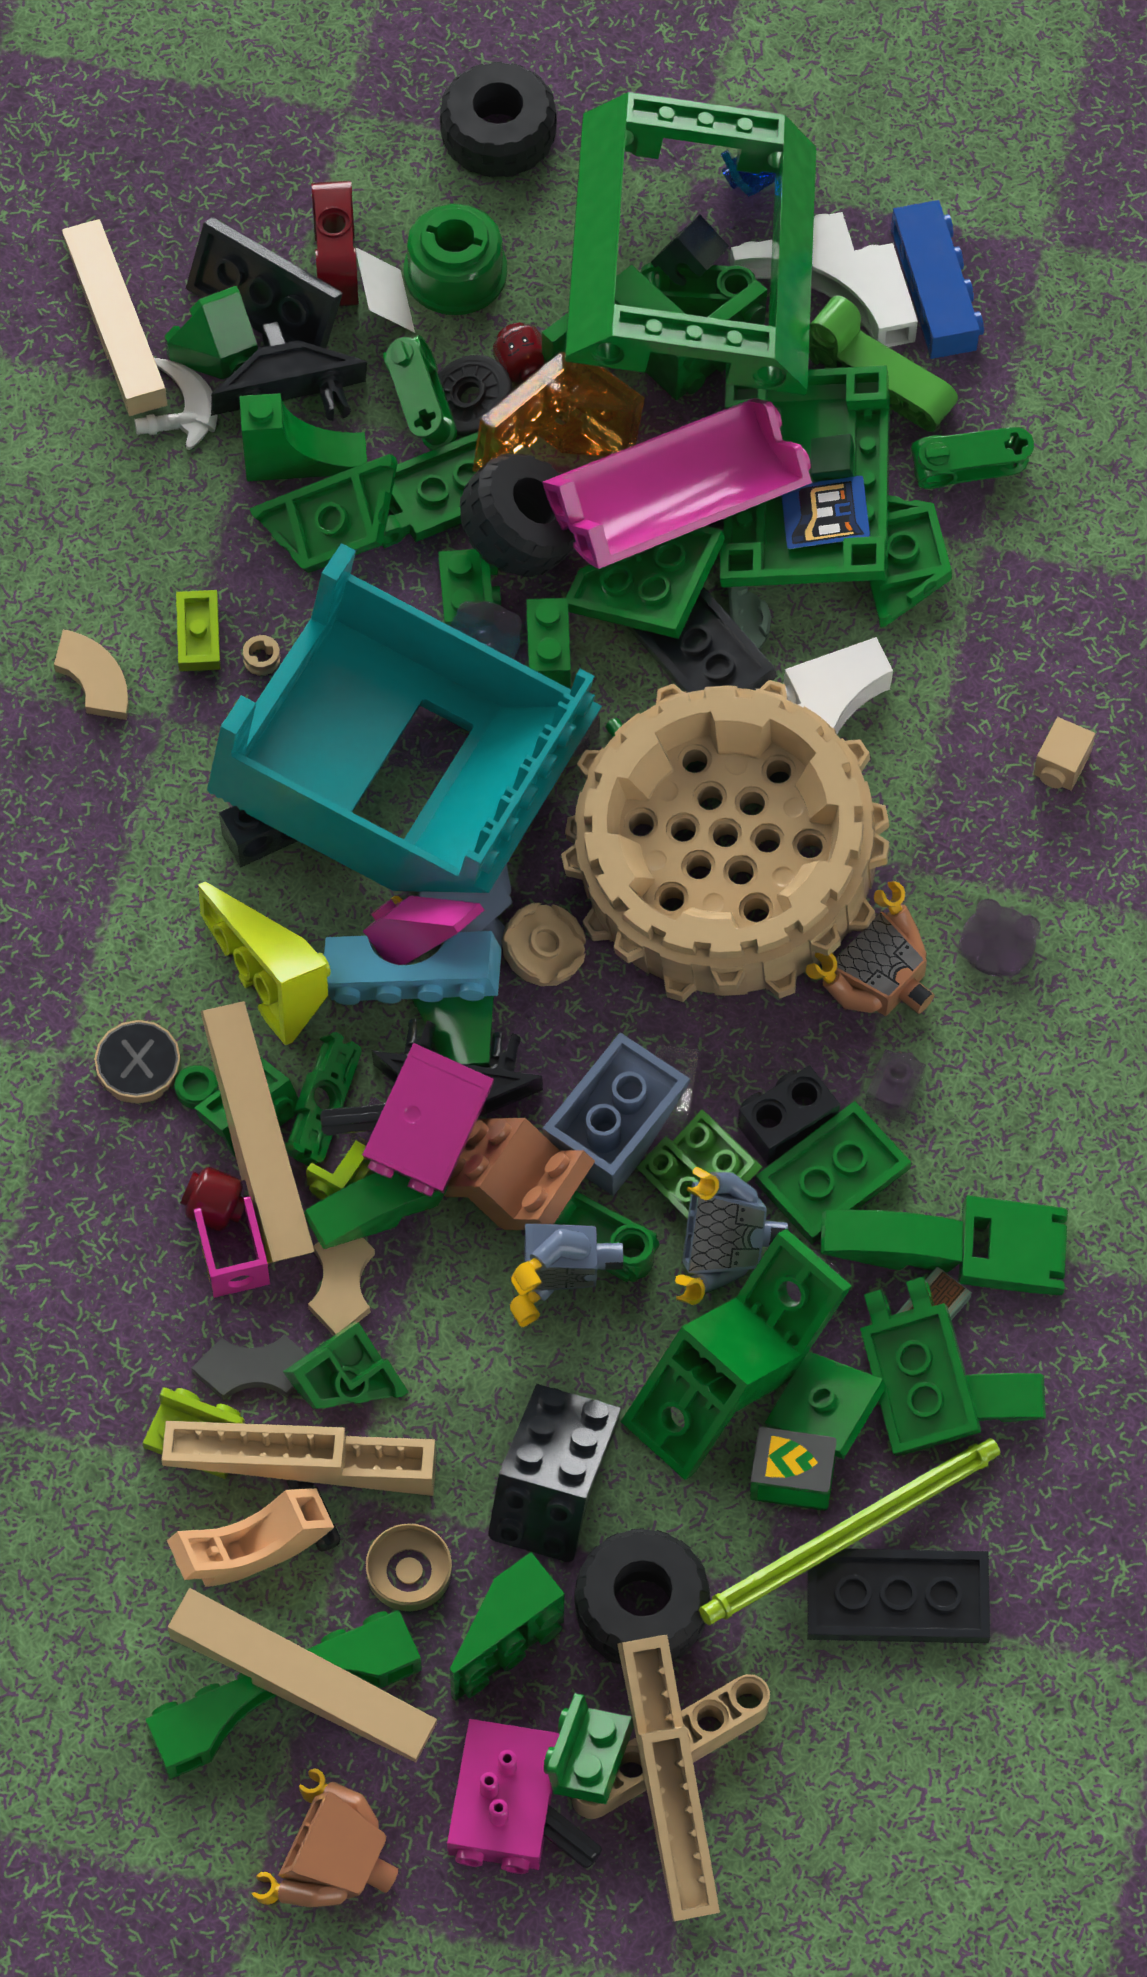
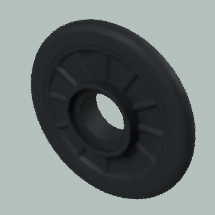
[438,355,512,436]

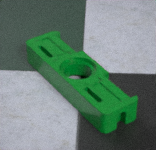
[285,1032,362,1166]

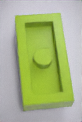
[176,590,221,672]

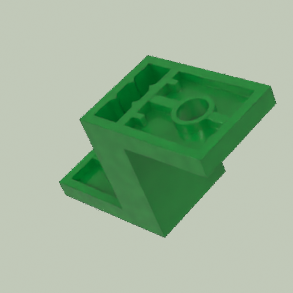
[542,264,767,401]
[620,1229,852,1480]

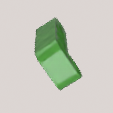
[809,295,958,432]

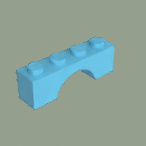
[324,931,502,1005]

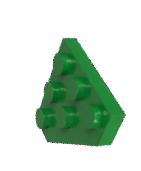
[566,526,725,639]

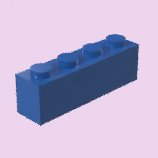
[891,200,984,359]

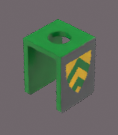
[750,1427,836,1511]

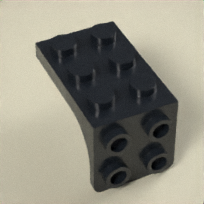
[488,1384,621,1562]

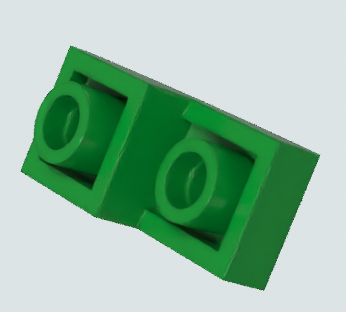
[966,1373,1046,1422]

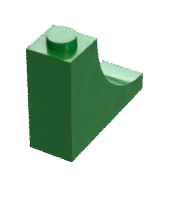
[240,393,367,481]

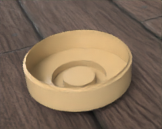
[366,1524,452,1611]

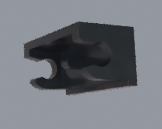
[651,214,729,286]

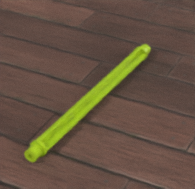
[699,1438,1001,1626]

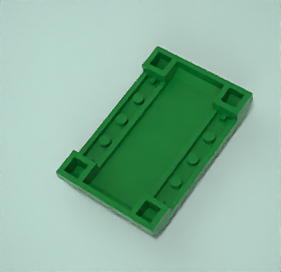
[720,365,890,587]

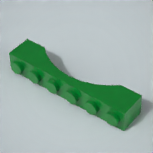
[145,1610,422,1780]

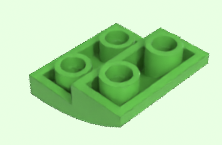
[636,1109,762,1219]

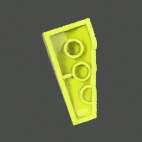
[198,882,331,1046]

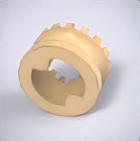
[243,635,280,676]

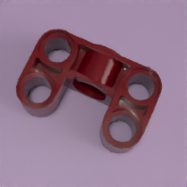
[311,181,359,306]

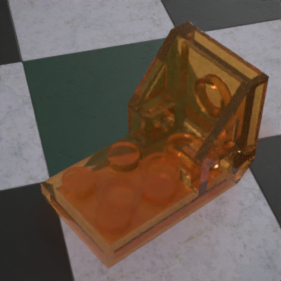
[473,352,645,472]

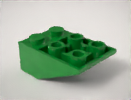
[450,1552,565,1701]

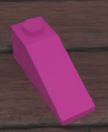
[362,896,484,965]

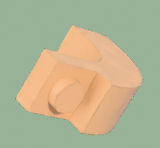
[167,1488,334,1587]

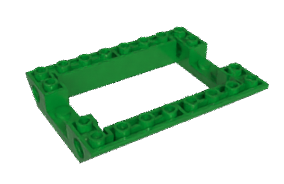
[564,92,816,395]

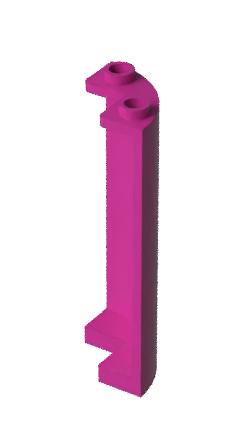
[542,398,812,569]

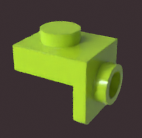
[306,1140,374,1200]

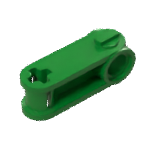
[640,263,756,317]
[383,335,457,450]
[911,427,1034,489]
[554,1191,660,1283]

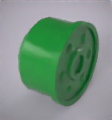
[403,203,507,315]

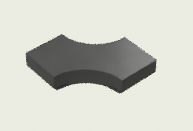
[191,1334,307,1401]

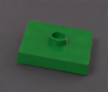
[765,1351,886,1459]

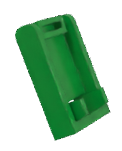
[958,1195,1068,1295]

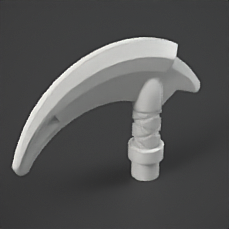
[134,358,218,450]

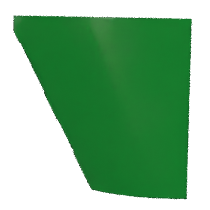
[412,996,494,1067]
[283,1322,409,1409]

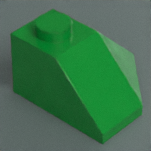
[165,286,258,379]

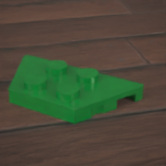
[250,454,398,573]
[868,495,952,627]

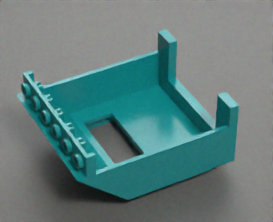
[207,543,602,893]

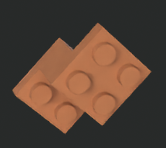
[444,1118,595,1230]

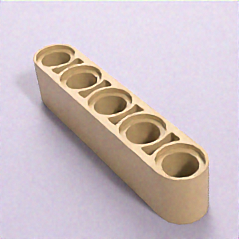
[572,1674,770,1819]

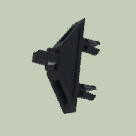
[211,322,367,421]
[372,1019,543,1117]

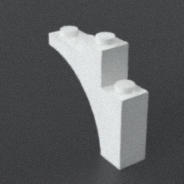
[730,212,918,347]
[783,637,893,782]

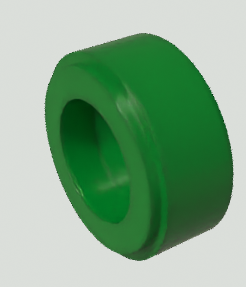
[175,1065,218,1109]

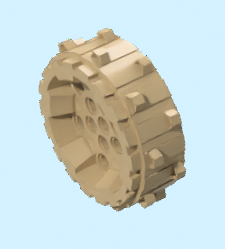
[561,680,890,1002]

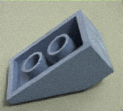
[542,1032,690,1196]

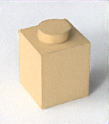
[1033,717,1096,791]

